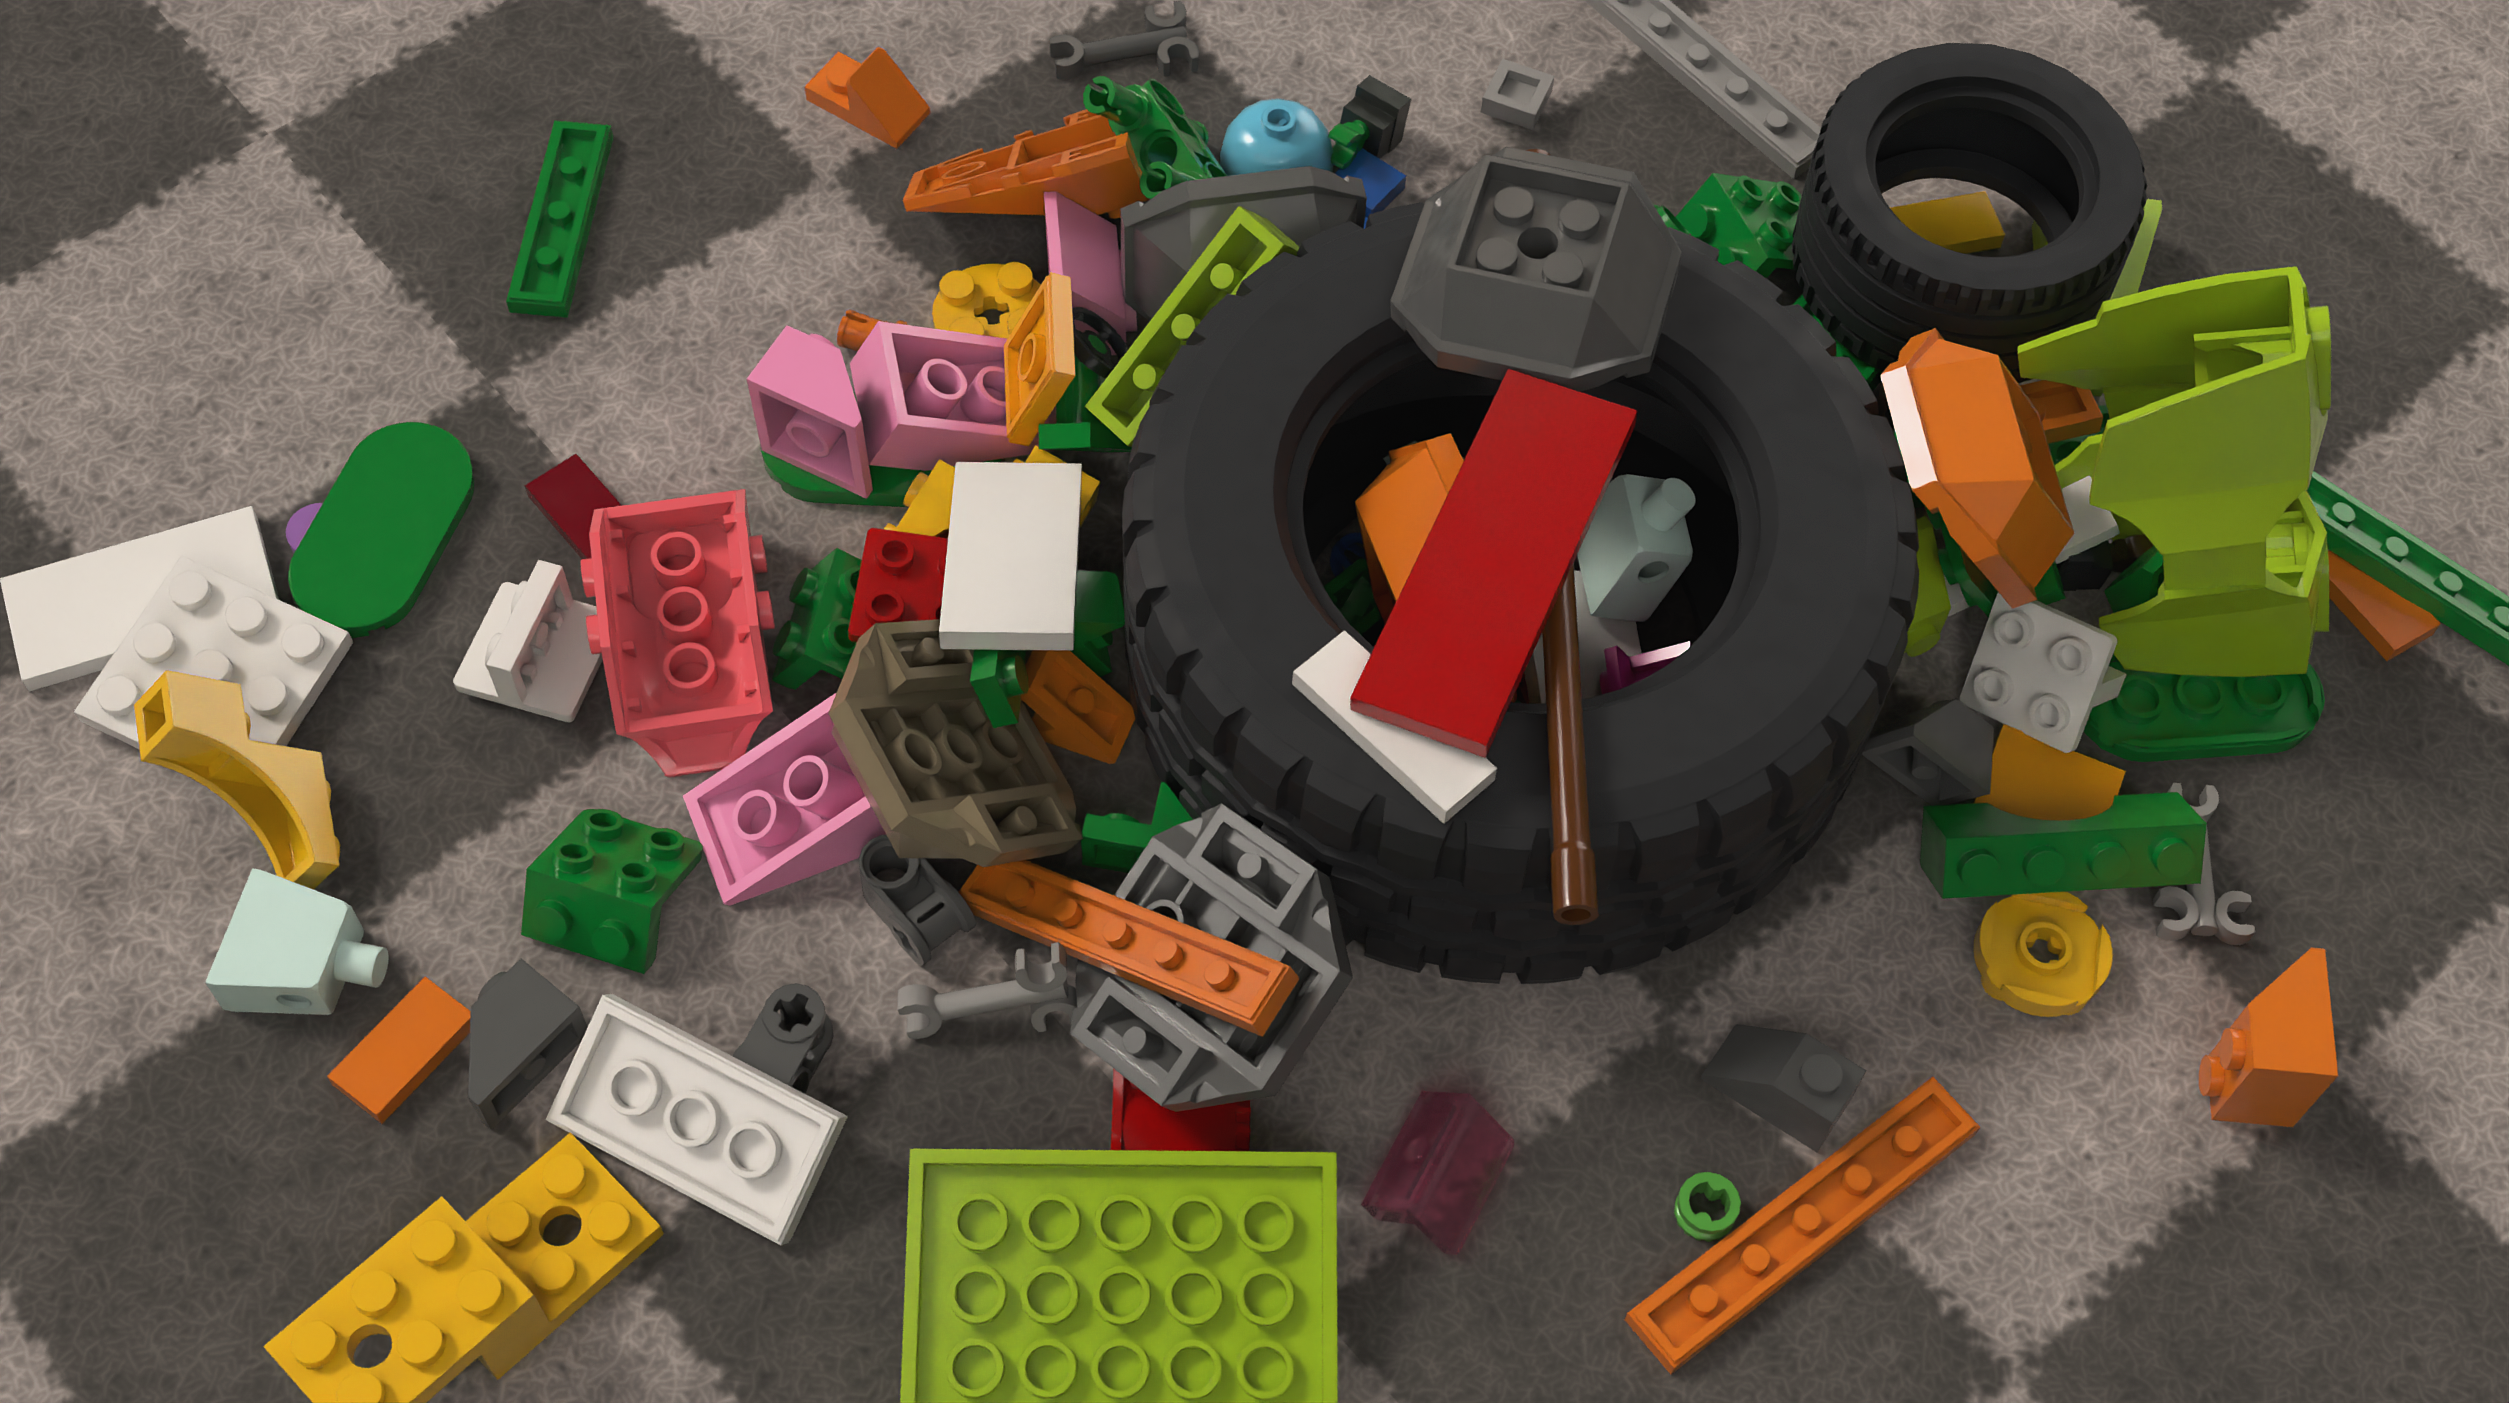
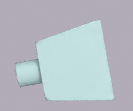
[1577,474,1695,622]
[205,868,389,1015]

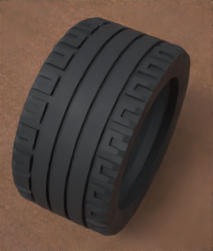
[1792,43,2148,384]

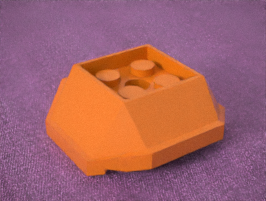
[1880,328,2074,609]
[1355,433,1517,702]

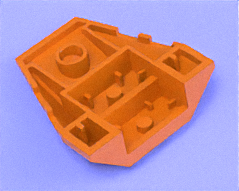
[903,109,1149,219]

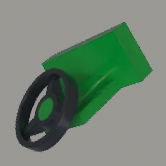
[1039,307,1132,453]

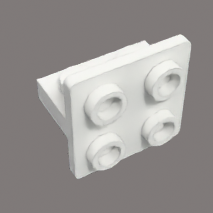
[453,560,603,722]
[1960,592,2126,753]

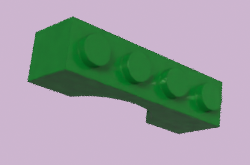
[1920,792,2207,899]

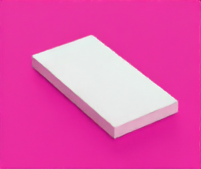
[939,462,1082,651]
[0,506,279,692]
[546,994,848,1245]

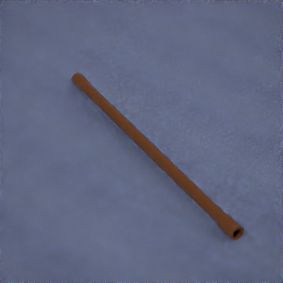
[1525,149,1598,925]

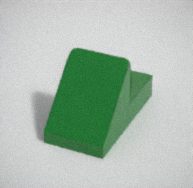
[1070,570,1125,677]
[1081,782,1193,873]

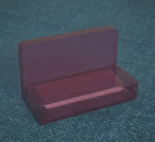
[1361,1091,1515,1255]

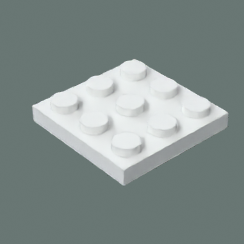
[74,555,353,749]

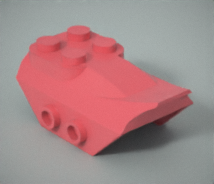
[581,489,775,777]

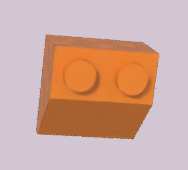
[2199,948,2338,1127]

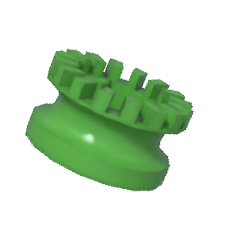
[1674,1172,1741,1242]

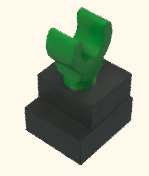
[1328,75,1411,170]

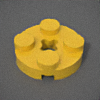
[932,262,1041,339]
[1973,892,2113,1017]

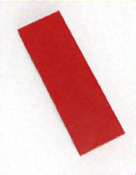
[1350,369,1637,758]

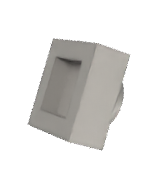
[1481,59,1555,130]

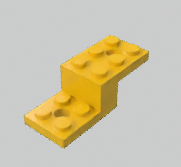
[263,1132,664,1403]

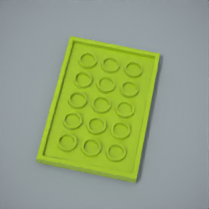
[900,1149,1338,1403]

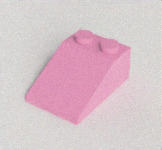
[850,321,1056,471]
[683,693,886,906]

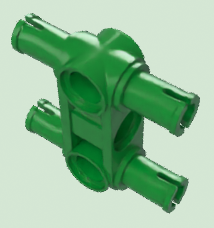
[1083,76,1228,200]

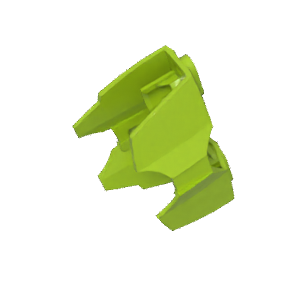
[2018,266,2331,677]

